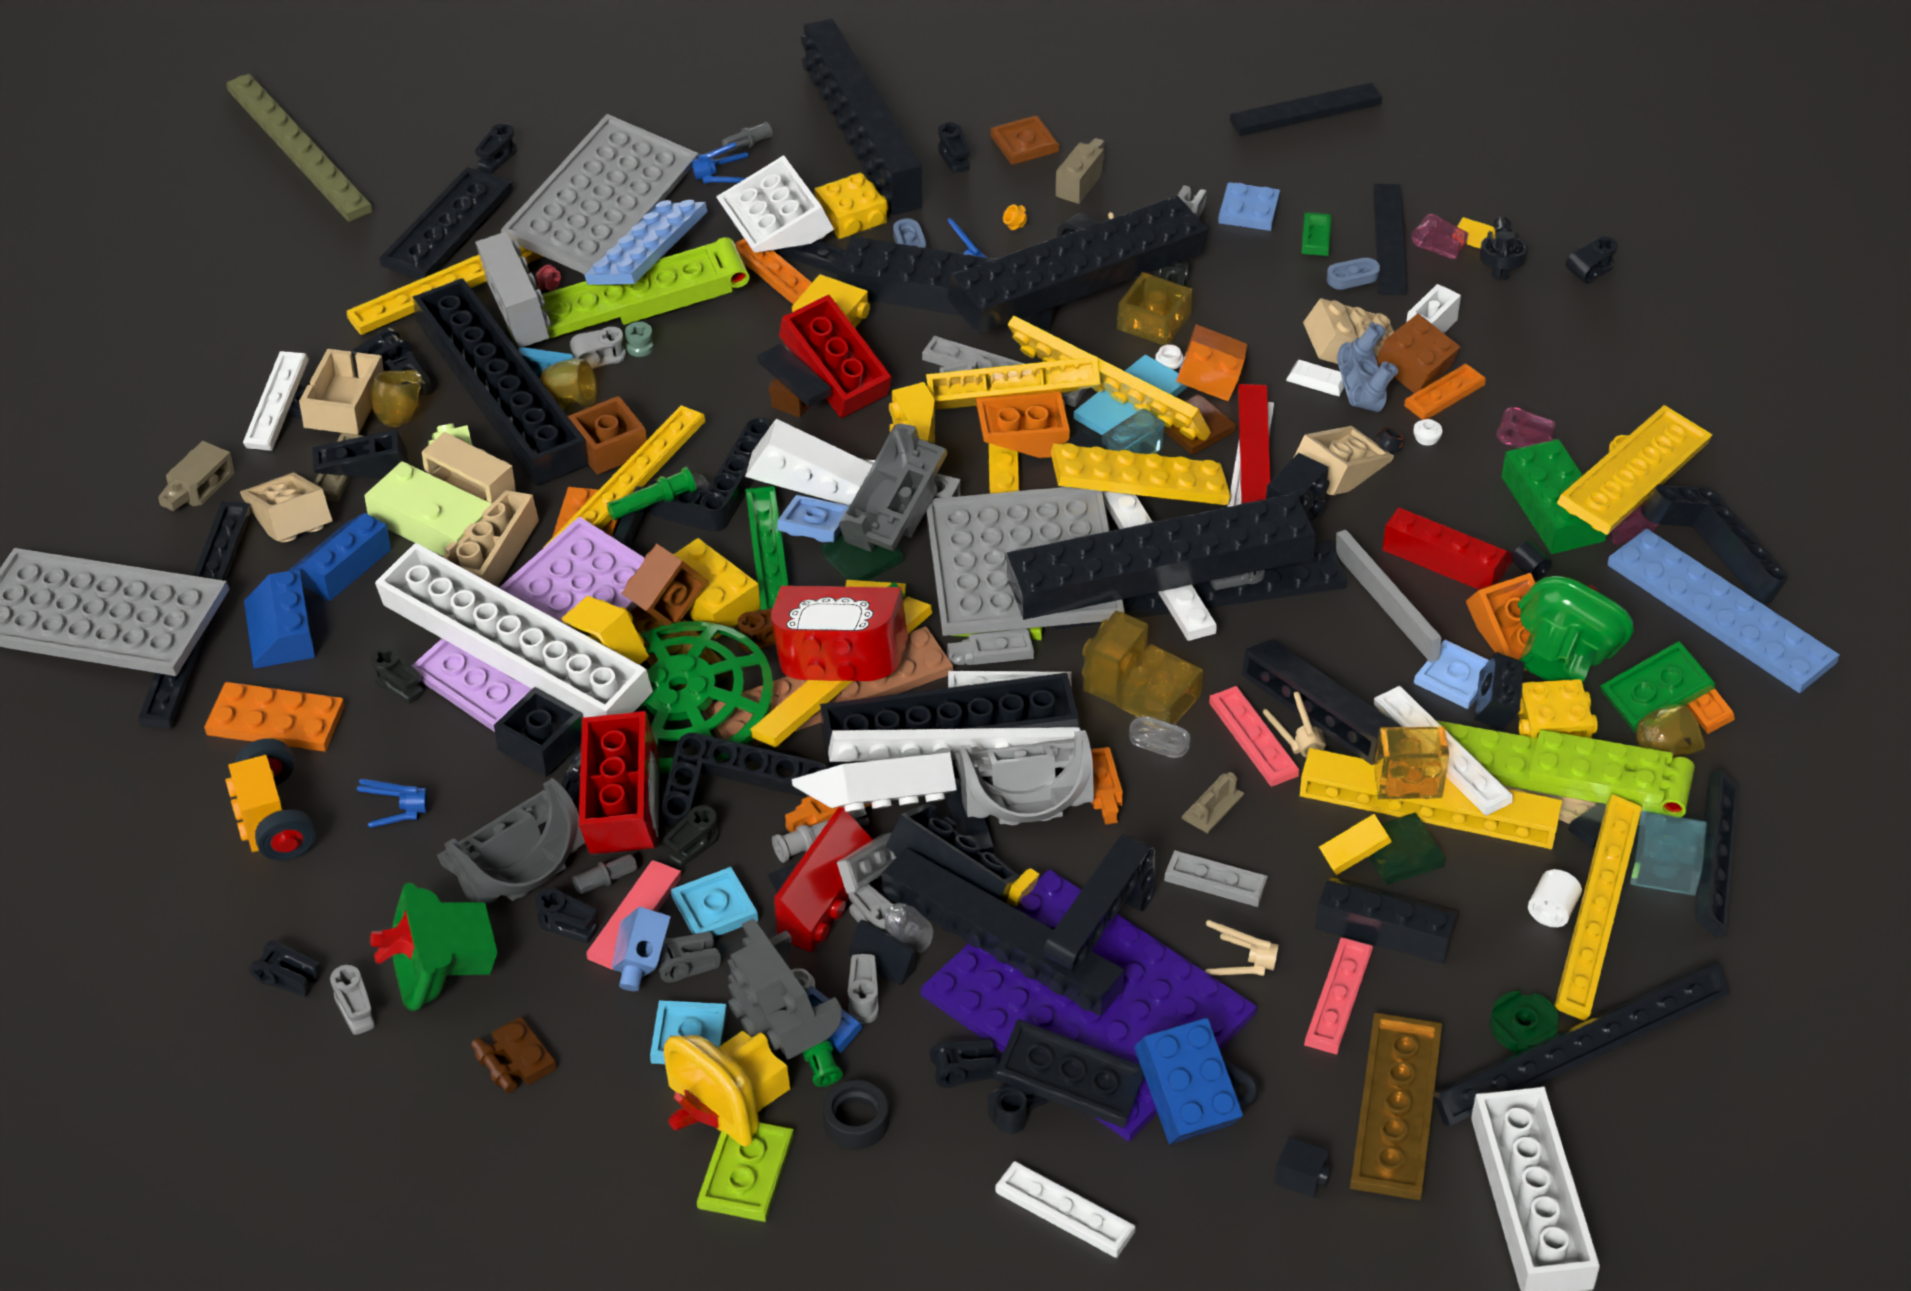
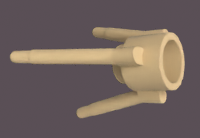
[1263,691,1327,758]
[1204,920,1279,976]

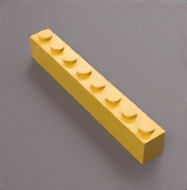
[1299,748,1562,849]

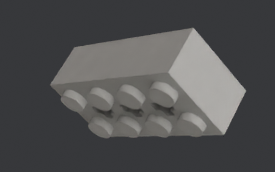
[475,231,551,348]

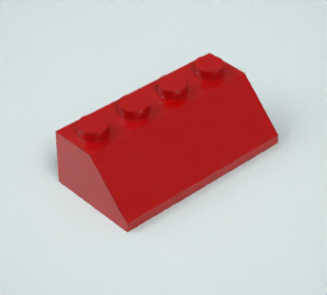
[1382,508,1513,590]
[774,807,873,953]

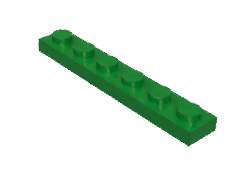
[746,486,788,610]

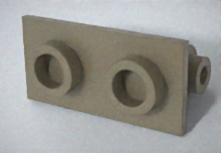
[1181,772,1244,834]

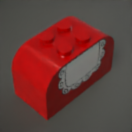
[771,586,908,681]
[579,711,660,855]

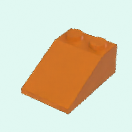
[1176,324,1247,402]
[976,392,1070,458]
[1466,573,1535,671]

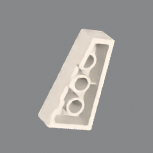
[745,419,872,506]

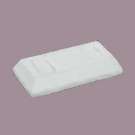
[1286,360,1344,396]

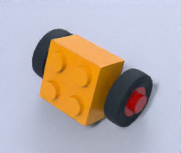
[225,739,315,861]

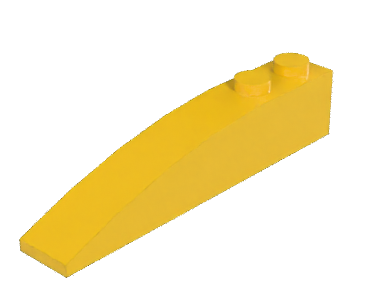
[926,357,1100,410]

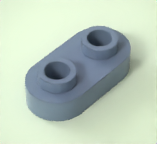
[893,219,926,248]
[1326,258,1380,290]

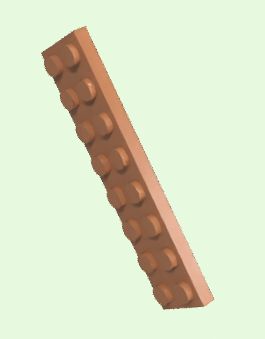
[704,627,953,747]

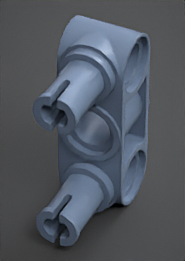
[1337,322,1398,413]

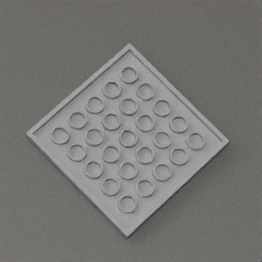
[926,487,1124,636]

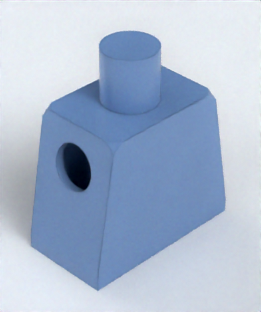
[611,907,670,991]

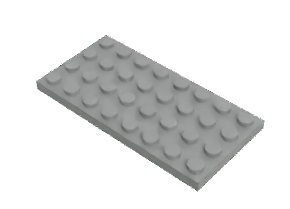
[501,114,699,274]
[0,548,230,676]

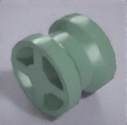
[624,322,654,357]

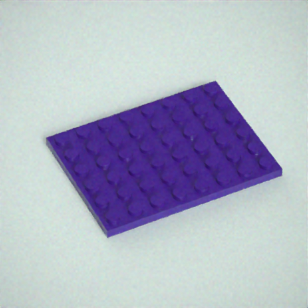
[921,869,1257,1142]

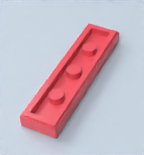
[1209,686,1299,787]
[586,860,681,971]
[1305,937,1373,1055]

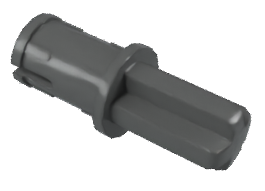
[722,122,773,152]
[572,854,637,896]

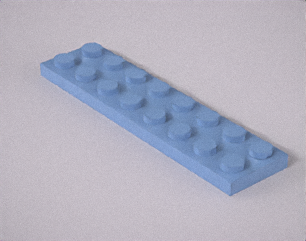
[1607,528,1840,693]

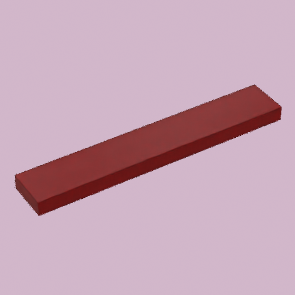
[1238,384,1270,504]

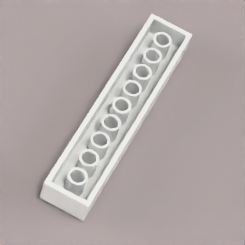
[375,543,653,717]

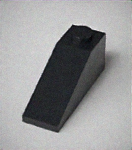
[313,429,408,478]

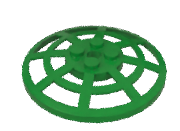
[636,621,774,773]

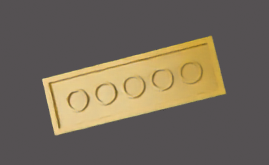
[1051,443,1231,505]

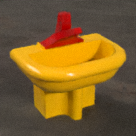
[664,1031,790,1146]

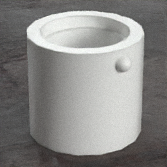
[1528,869,1582,928]

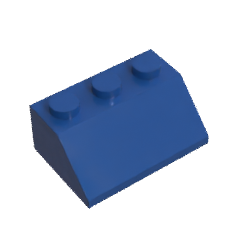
[288,513,391,601]
[244,569,315,669]

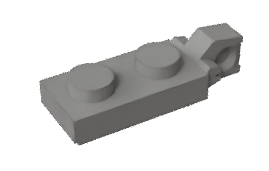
[947,629,1034,665]

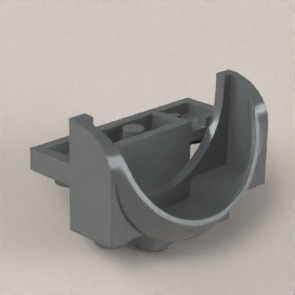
[839,423,947,552]
[437,778,585,905]
[727,918,841,1060]

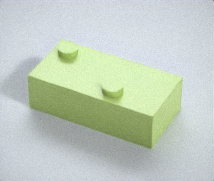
[364,461,491,556]

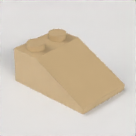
[1294,426,1394,495]
[240,472,332,542]

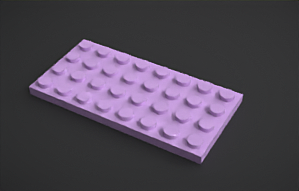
[411,517,644,732]

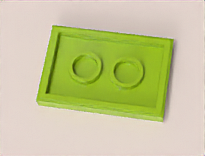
[697,1122,794,1222]

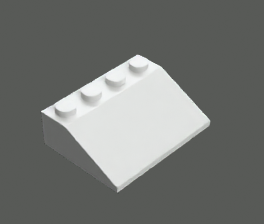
[716,155,834,253]
[792,752,956,812]

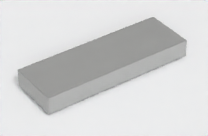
[837,832,896,893]
[1164,850,1268,907]

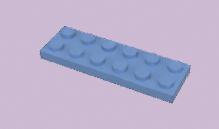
[585,200,708,285]

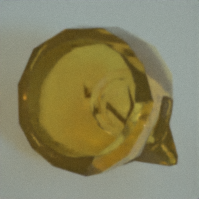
[540,358,597,411]
[371,370,421,427]
[1636,704,1705,759]

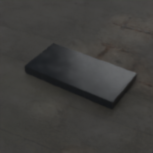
[994,1019,1144,1128]

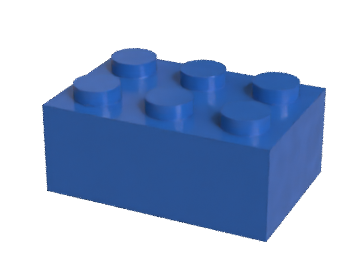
[1134,1018,1243,1145]

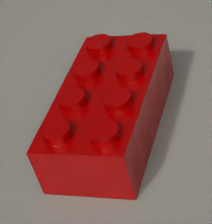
[779,294,892,419]

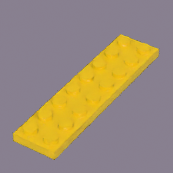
[1008,316,1211,441]
[1557,405,1713,535]

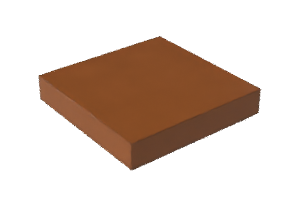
[990,115,1059,165]

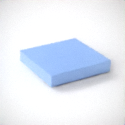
[1414,640,1489,709]

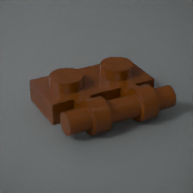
[471,1017,557,1093]

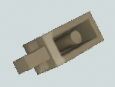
[1056,138,1105,204]
[158,441,235,511]

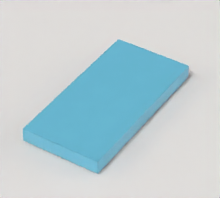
[1074,354,1188,444]

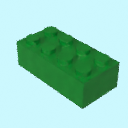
[1501,439,1606,554]

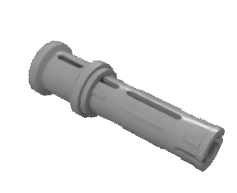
[772,809,869,863]

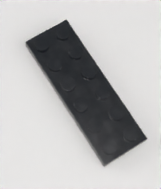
[379,167,513,279]

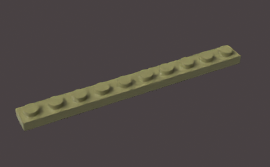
[226,74,372,222]

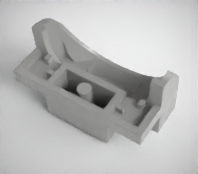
[955,730,1094,825]

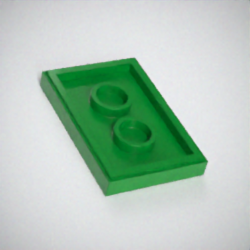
[1600,641,1715,733]

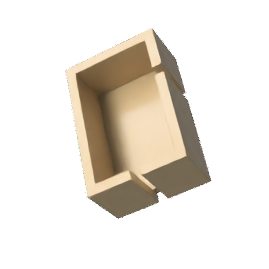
[299,349,385,435]
[422,432,516,504]

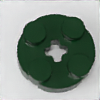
[1489,991,1559,1054]

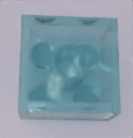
[1630,811,1707,896]

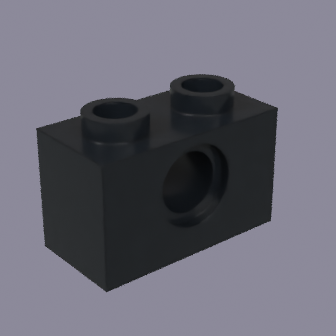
[1474,652,1524,730]

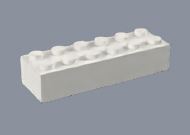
[1471,1087,1600,1291]

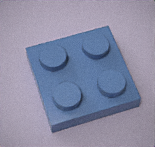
[1218,182,1280,231]
[777,495,849,542]

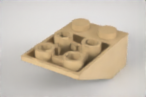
[1303,298,1394,364]

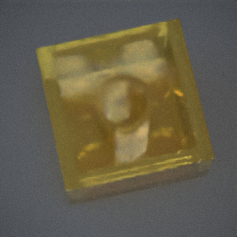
[1117,272,1192,345]
[1082,610,1148,705]
[1116,644,1203,732]
[1374,727,1449,800]

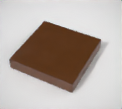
[1155,394,1236,455]

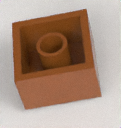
[1376,313,1460,393]
[568,396,647,475]
[621,543,708,626]

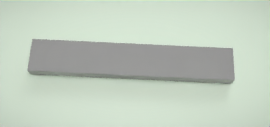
[922,336,1087,407]
[1336,529,1441,663]

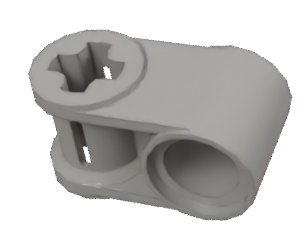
[570,327,626,370]

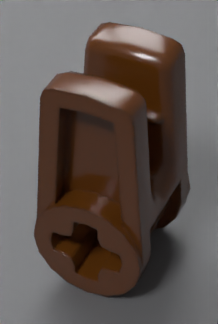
[737,608,776,652]

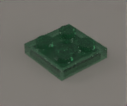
[1368,812,1446,885]

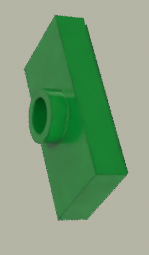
[1301,212,1331,256]

